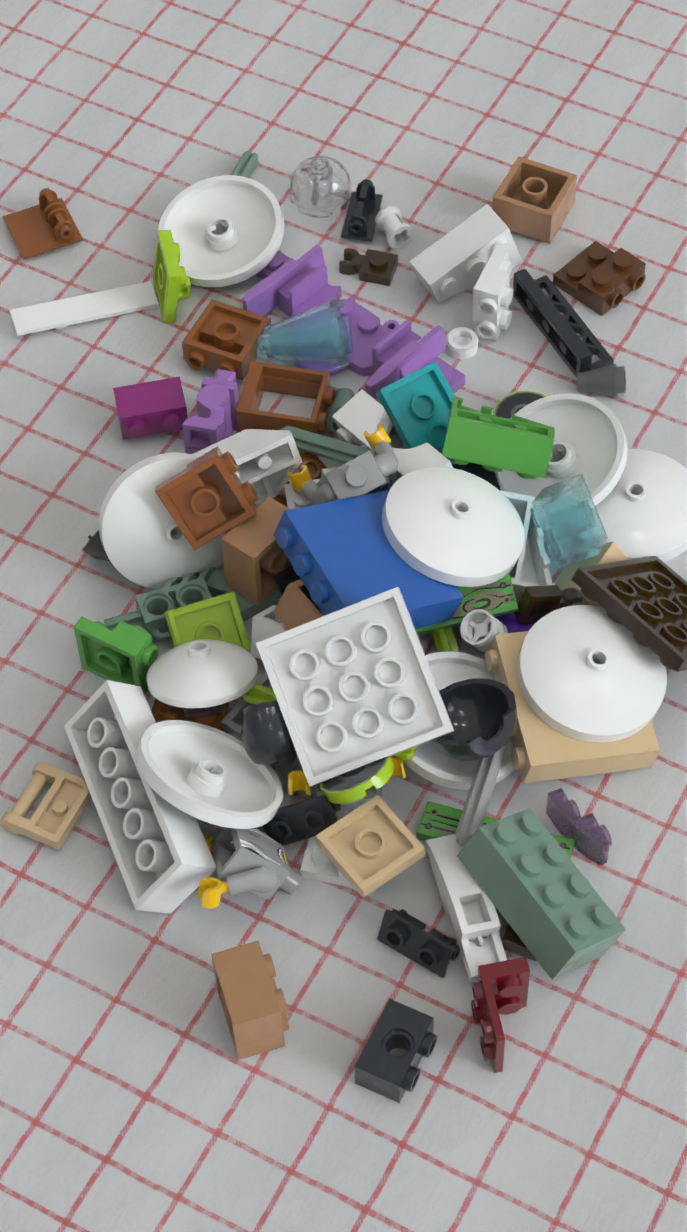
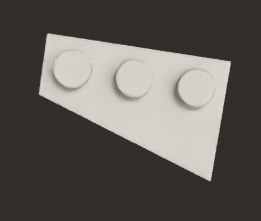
[409,204,523,303]
[501,490,555,605]

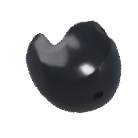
[241,701,296,765]

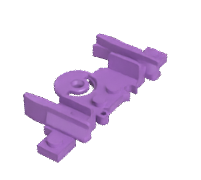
[242,245,465,400]

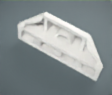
[191,429,302,506]

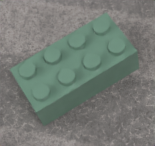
[457,808,626,980]

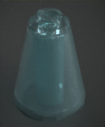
[258,299,353,366]

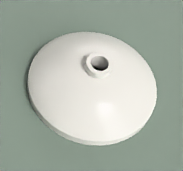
[147,639,258,708]

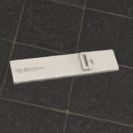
[9,281,159,336]

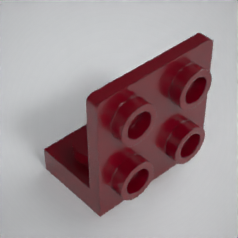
[471,957,530,1073]

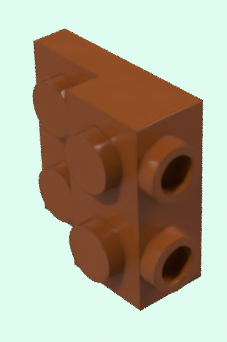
[182,299,271,380]
[155,446,258,550]

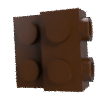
[553,241,646,316]

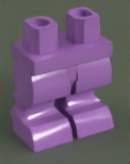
[182,369,238,454]

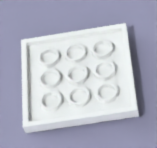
[256,587,454,787]

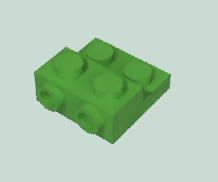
[74,616,160,695]

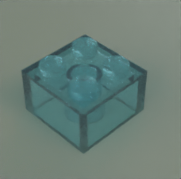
[530,474,608,569]

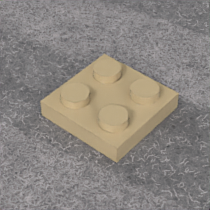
[316,795,425,898]

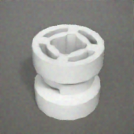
[460,609,508,654]

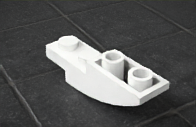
[425,834,507,982]

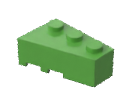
[442,396,555,479]

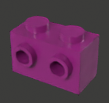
[113,376,188,440]

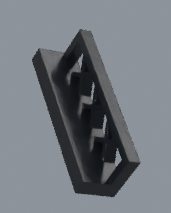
[513,269,614,378]

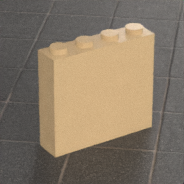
[485,631,660,784]

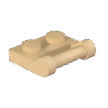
[0,762,92,850]

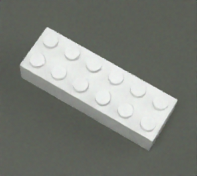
[64,680,216,914]

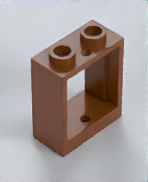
[235,361,335,434]

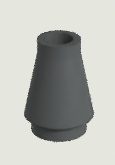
[577,363,626,397]

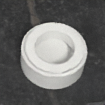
[446,327,479,359]

